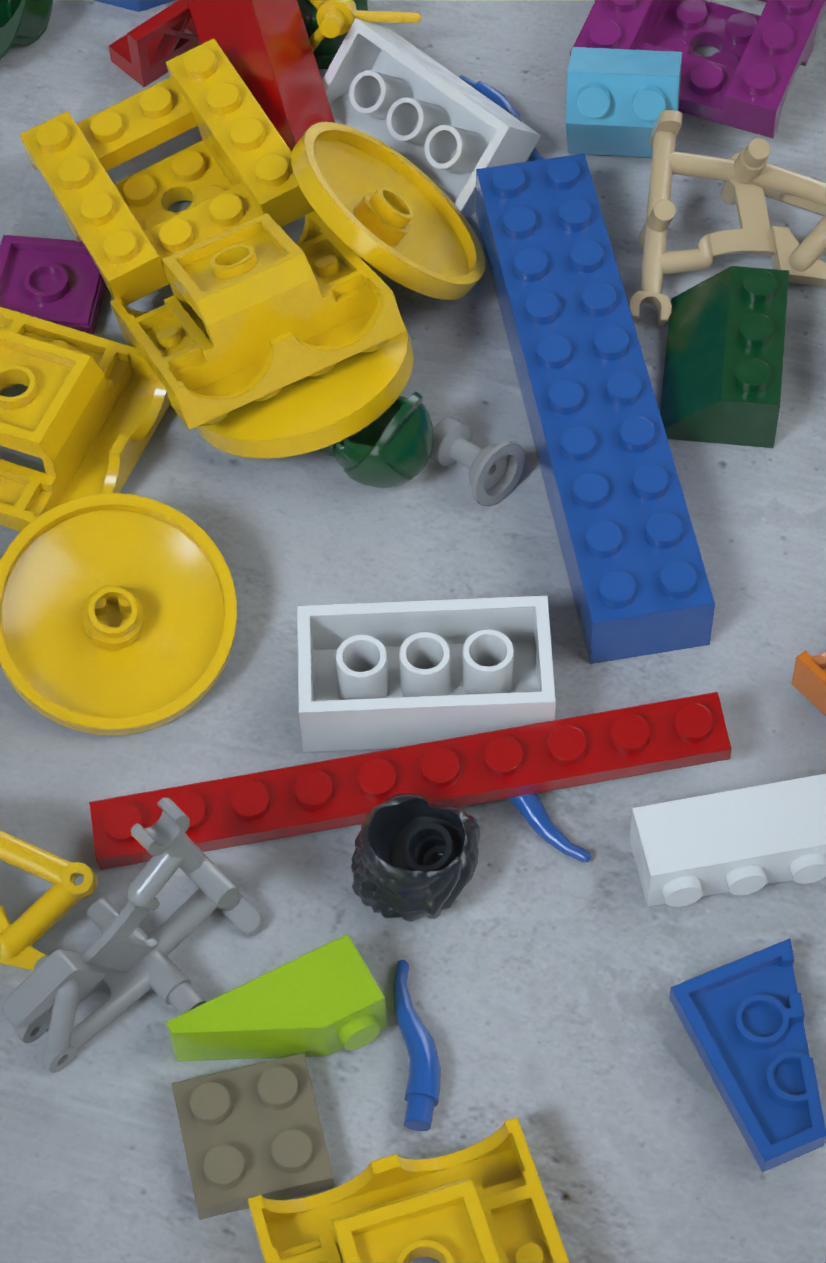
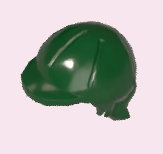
[319,391,433,488]

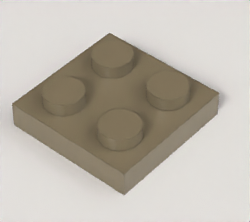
[171,1053,335,1220]

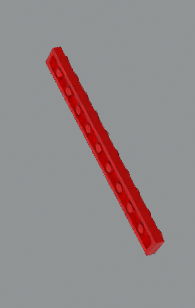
[89,692,732,870]

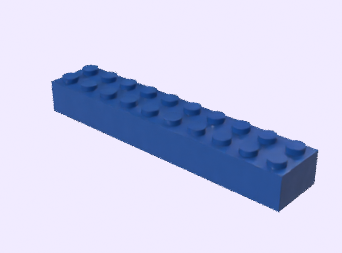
[476,153,715,664]

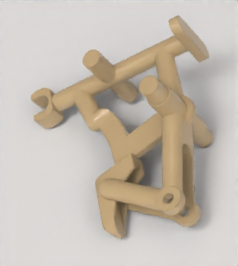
[628,110,826,327]

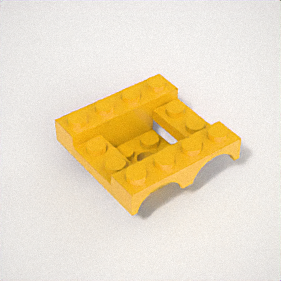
[19,38,314,305]
[110,211,406,430]
[0,307,171,532]
[248,1117,569,1263]

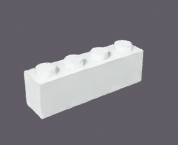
[629,774,826,907]

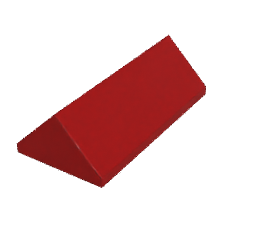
[188,0,335,152]

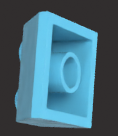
[566,47,682,158]

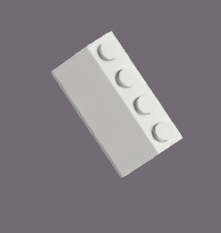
[322,18,541,219]

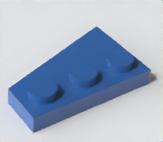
[669,938,826,1173]

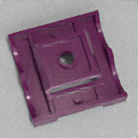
[570,0,826,139]

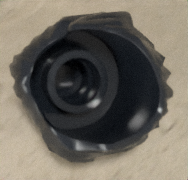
[351,793,480,922]

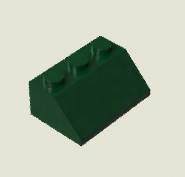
[660,266,789,448]

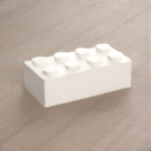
[297,595,556,752]

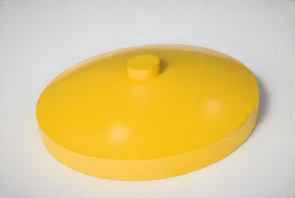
[291,122,485,300]
[196,320,414,459]
[0,493,237,736]

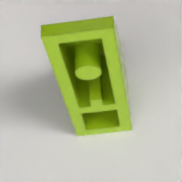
[166,933,387,1062]

